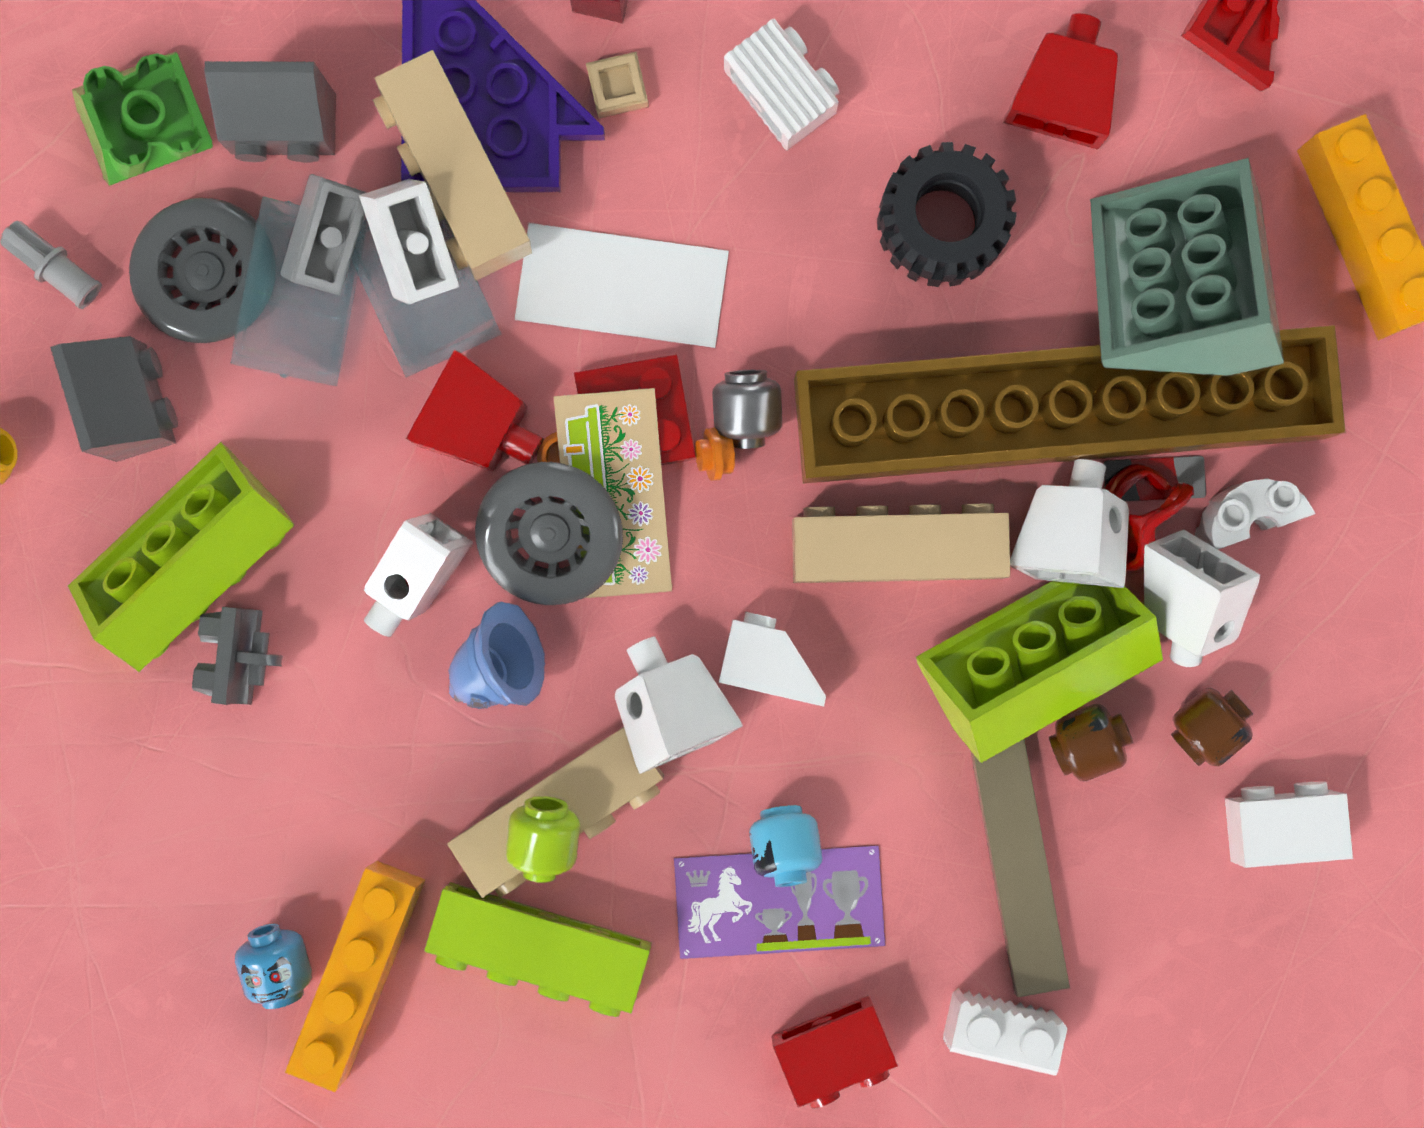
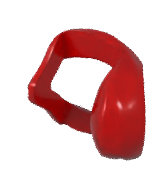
[1105,464,1194,571]

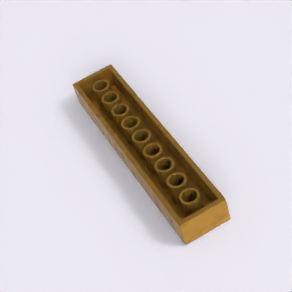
[794,325,1346,484]

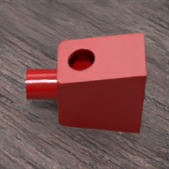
[1003,13,1118,150]
[406,350,544,471]

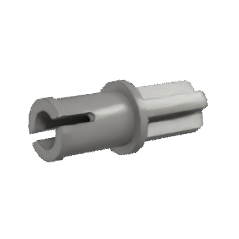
[0,221,102,309]

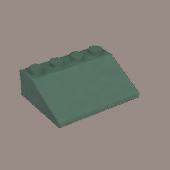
[1090,158,1284,376]

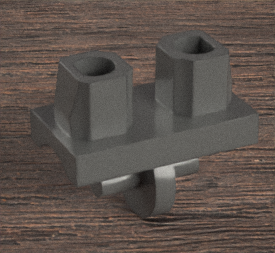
[192,607,283,705]

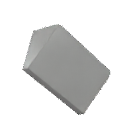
[281,174,367,296]

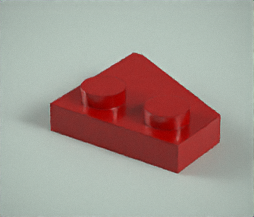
[1181,0,1280,92]

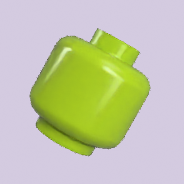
[506,796,580,883]

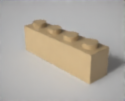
[373,50,532,281]
[792,503,1010,583]
[447,727,664,898]

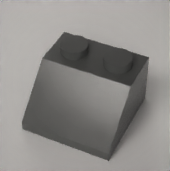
[204,61,336,163]
[50,336,178,462]

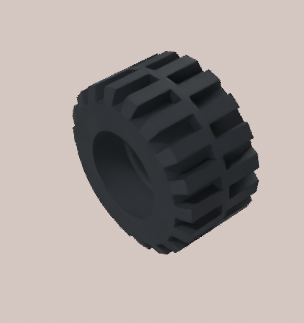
[877,142,1017,287]

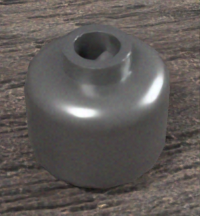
[712,370,783,449]

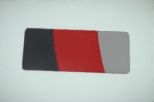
[1104,456,1206,501]

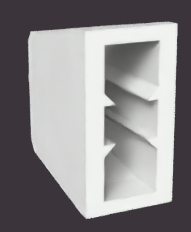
[1010,459,1129,588]
[364,513,473,637]
[1144,529,1260,667]
[615,636,743,774]

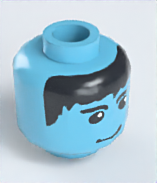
[749,805,823,887]

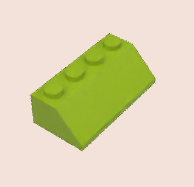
[68,442,295,672]
[916,581,1163,763]

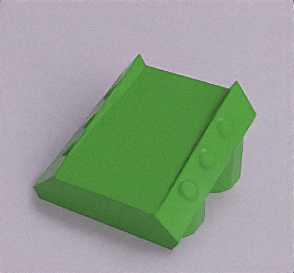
[72,52,213,186]

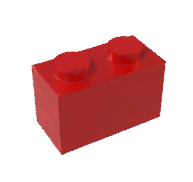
[771,995,898,1108]

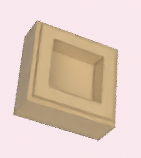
[586,52,649,118]

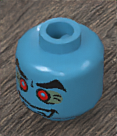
[235,924,312,1009]

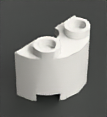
[1195,479,1316,549]

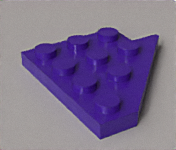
[401,0,605,192]

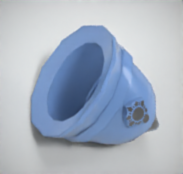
[448,601,545,709]

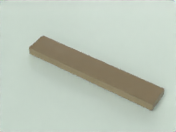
[970,739,1070,997]

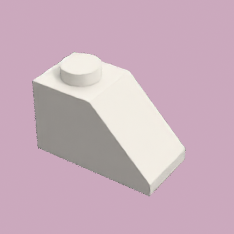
[719,612,826,707]

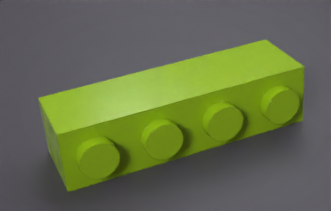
[424,882,652,1017]

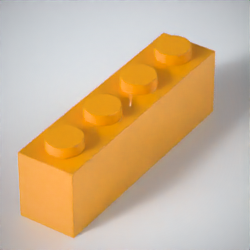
[1297,114,1424,341]
[285,861,426,1092]

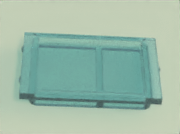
[351,181,502,378]
[230,196,368,387]

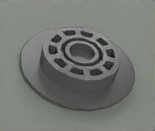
[129,198,276,343]
[475,462,623,605]

